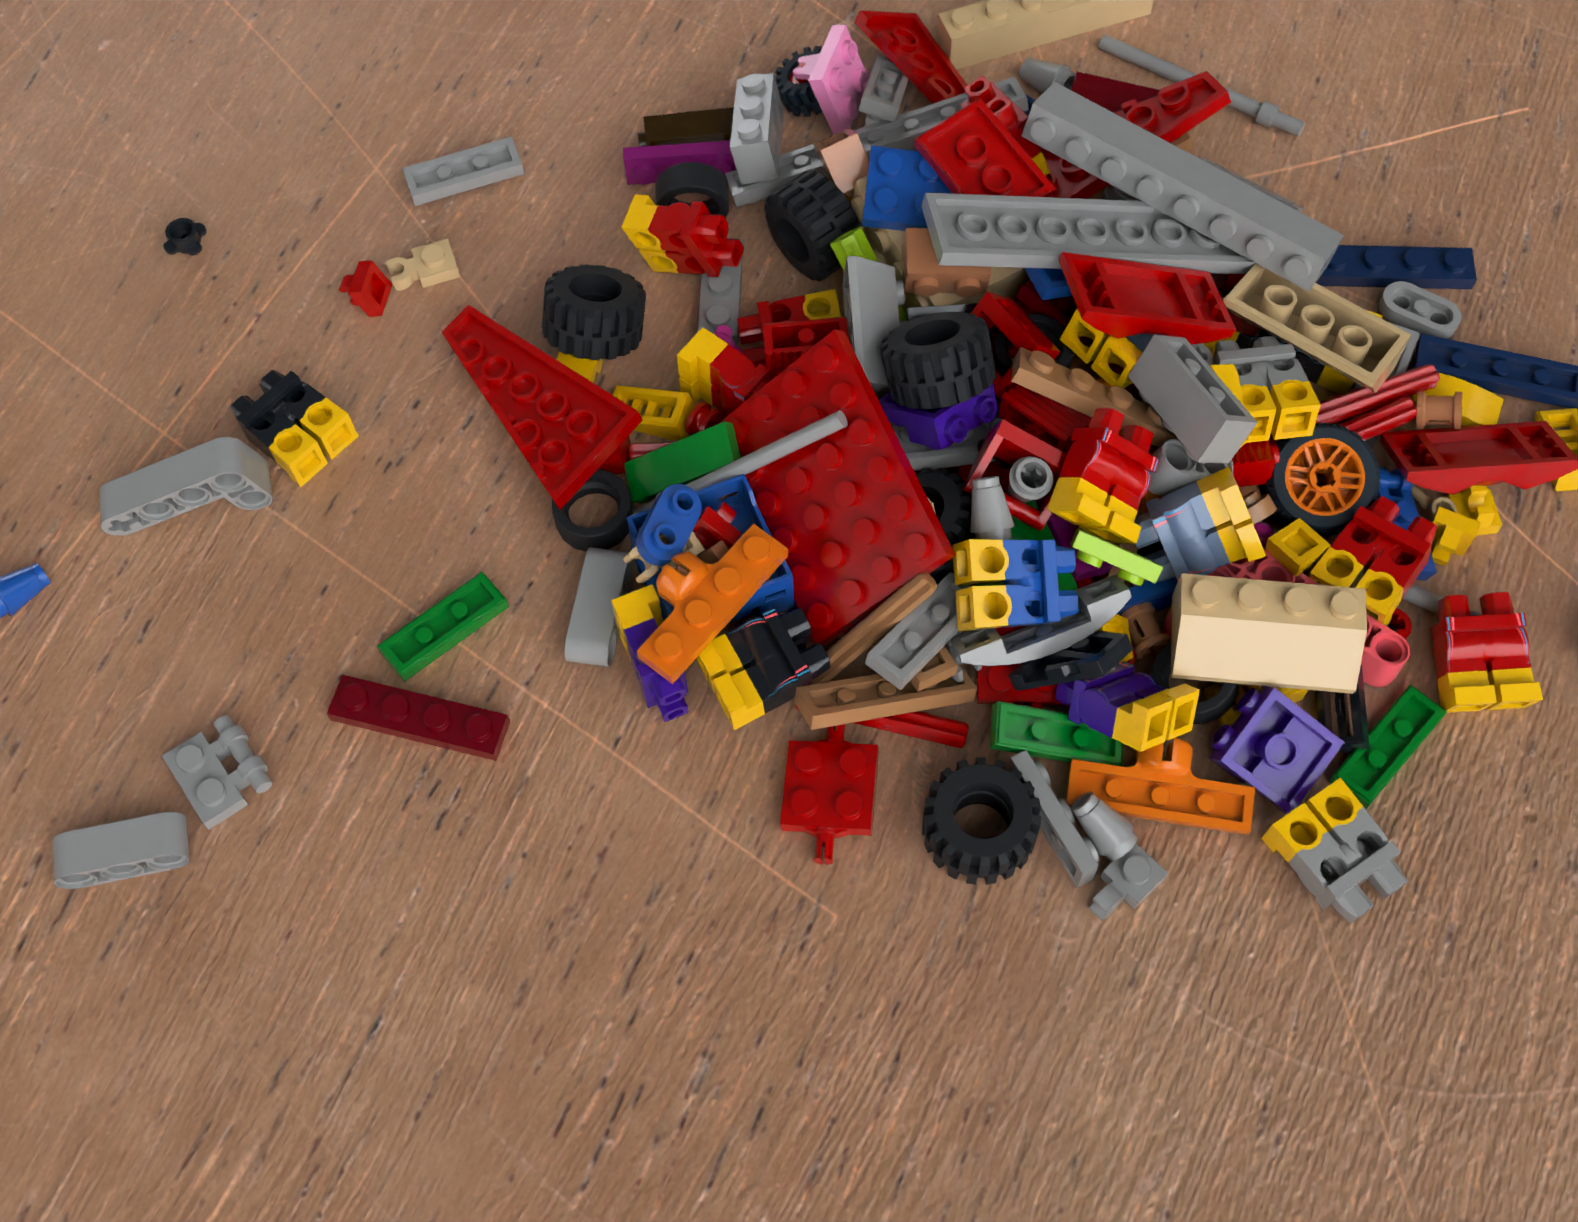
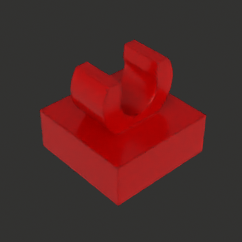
[339,260,393,317]
[693,501,741,549]

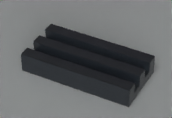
[1315,665,1370,753]

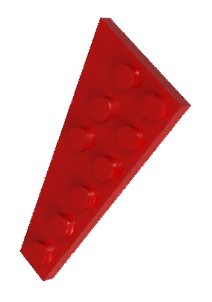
[1039,71,1231,199]
[442,305,643,510]

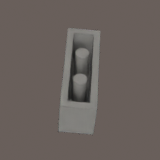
[730,73,784,185]
[1128,335,1258,464]

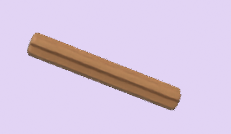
[812,572,937,685]

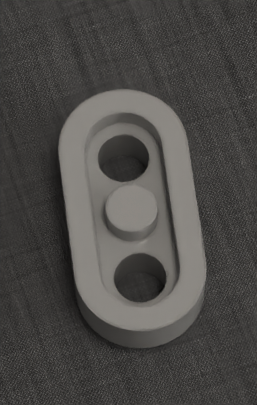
[1379,281,1462,339]

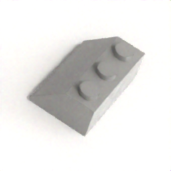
[842,256,906,399]

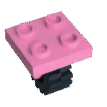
[775,24,869,135]

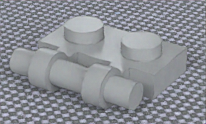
[162,715,273,830]

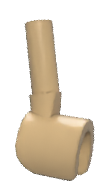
[1411,484,1456,521]

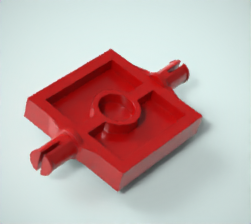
[780,724,879,865]

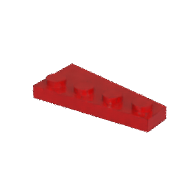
[854,10,968,104]

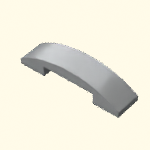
[950,574,1131,666]

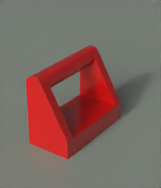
[971,291,1060,399]
[963,419,1067,531]

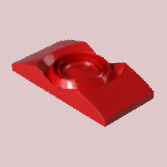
[1058,252,1236,345]
[1379,421,1578,495]

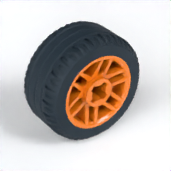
[1260,423,1380,538]

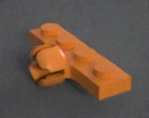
[637,523,788,685]
[1065,738,1255,835]

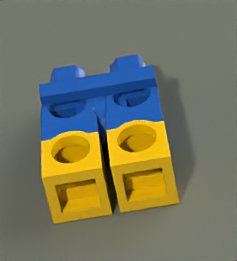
[952,539,1079,631]

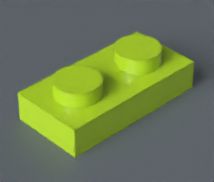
[1070,528,1163,586]

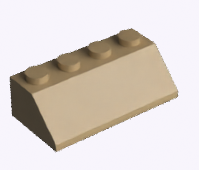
[1223,264,1411,393]
[1171,573,1367,694]

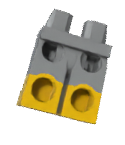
[1213,336,1321,443]
[1261,777,1408,924]

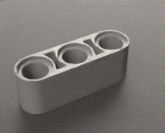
[565,547,633,667]
[52,812,190,889]

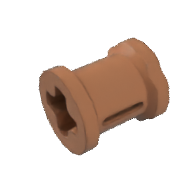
[1416,392,1462,429]
[1120,602,1171,660]

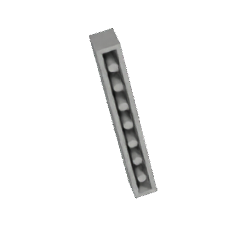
[1022,82,1344,292]

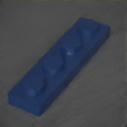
[1316,245,1477,290]
[1413,334,1578,409]

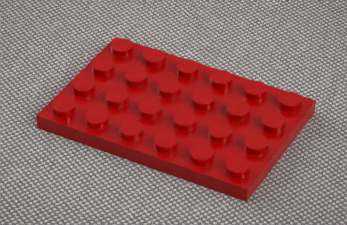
[718,329,956,646]

